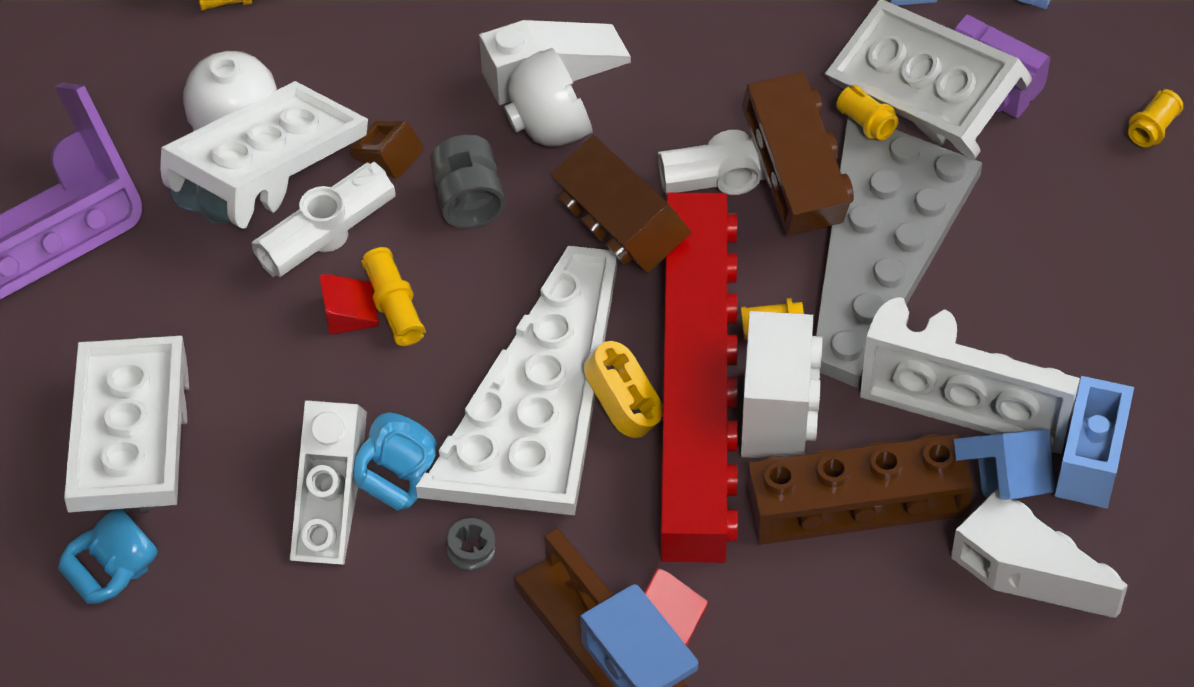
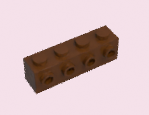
[747,434,973,545]

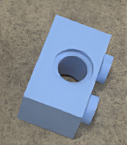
[1055,376,1134,509]

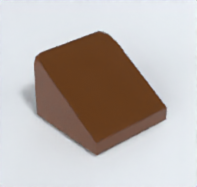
[349,121,424,178]

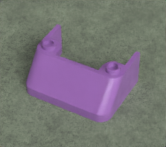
[0,82,142,299]

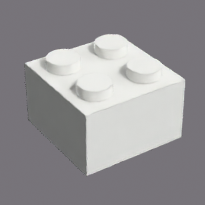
[741,311,823,459]

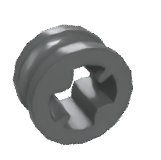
[447,518,495,571]

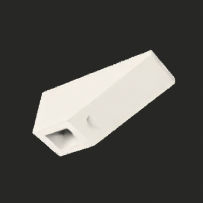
[290,400,367,565]
[951,489,1128,618]

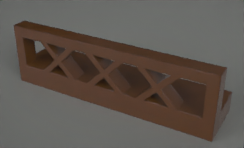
[514,528,688,687]

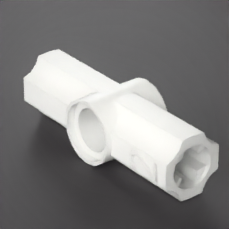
[658,130,766,195]
[251,162,395,278]

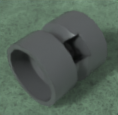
[430,134,505,229]

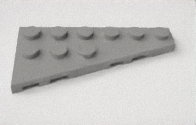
[816,117,982,389]

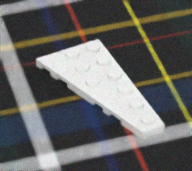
[416,246,618,515]

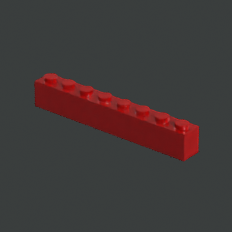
[661,192,738,563]

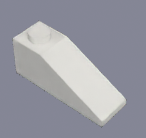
[479,20,631,105]

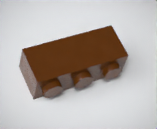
[742,71,854,236]
[550,134,692,274]

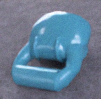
[353,412,437,511]
[58,509,158,604]

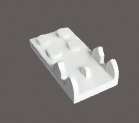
[825,0,1032,160]
[160,81,368,229]
[860,297,1080,454]
[64,336,189,512]

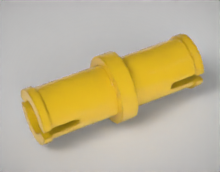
[361,247,426,346]

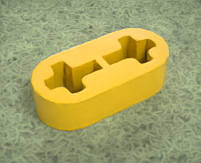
[584,341,663,438]

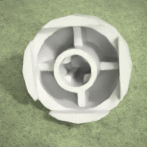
[504,48,593,147]
[183,51,277,131]

